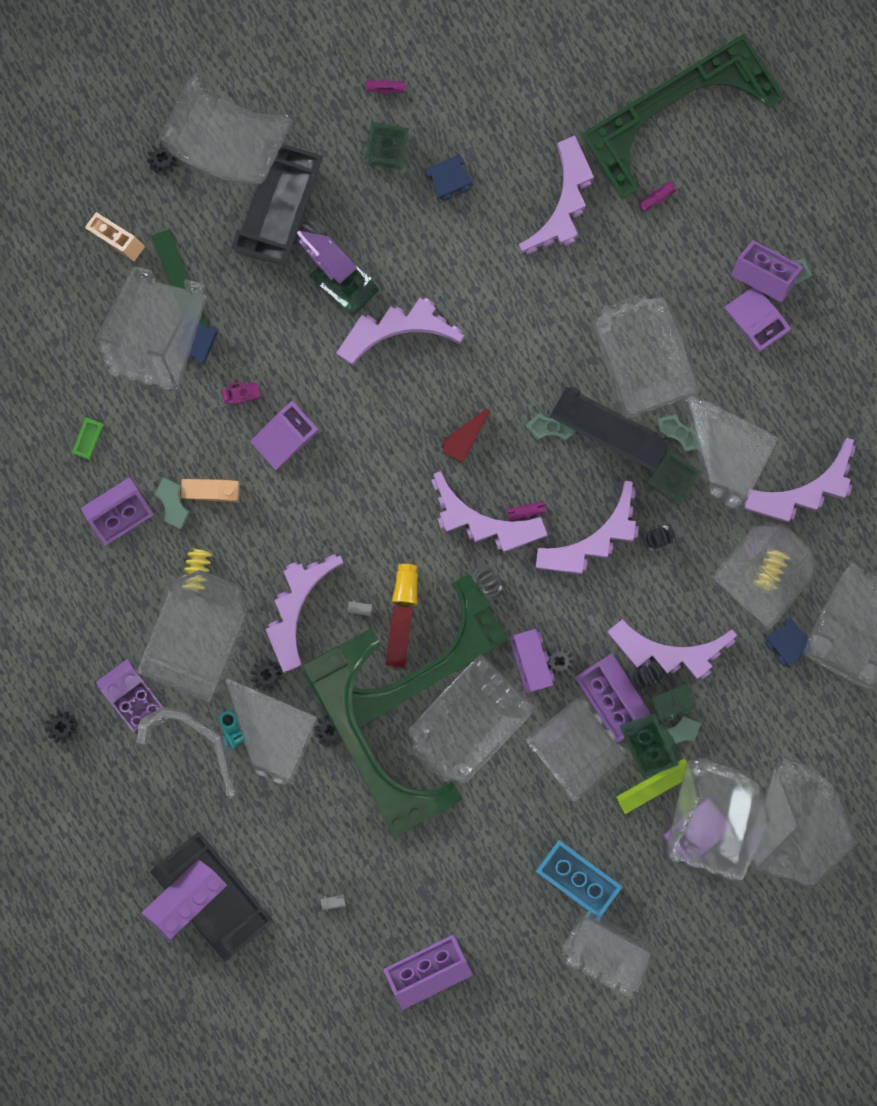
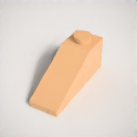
[85,212,145,261]
[180,479,240,503]

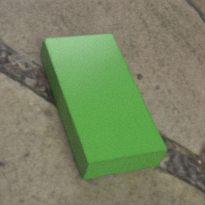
[72,417,104,460]

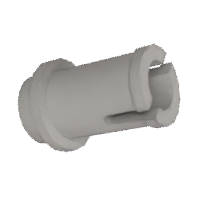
[347,600,372,616]
[320,895,346,912]

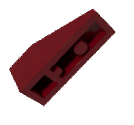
[441,409,490,464]
[385,606,413,667]

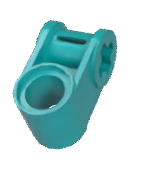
[219,711,250,749]

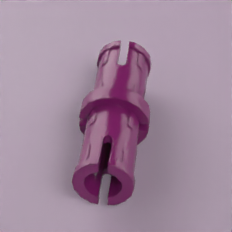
[366,79,405,94]
[638,181,677,212]
[506,501,547,521]

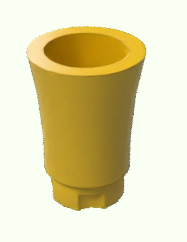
[391,564,418,606]

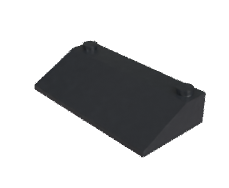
[231,139,323,266]
[550,386,669,471]
[150,831,274,962]

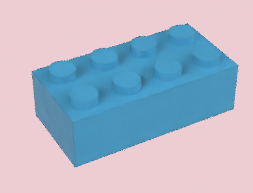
[535,840,622,919]

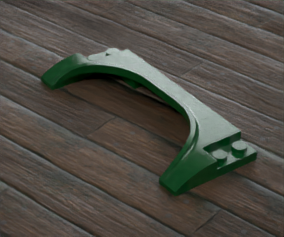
[581,34,785,199]
[302,574,509,738]
[303,628,462,837]

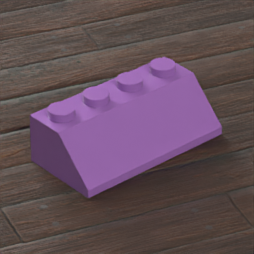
[575,654,654,743]
[141,859,227,942]
[383,935,473,1010]

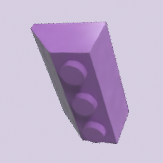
[731,240,803,303]
[80,477,154,546]
[509,629,555,694]

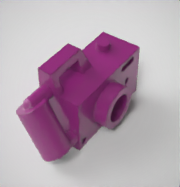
[221,382,261,405]

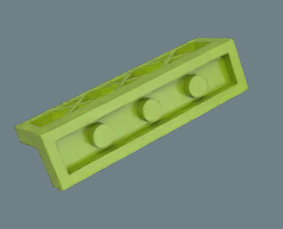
[615,758,693,814]

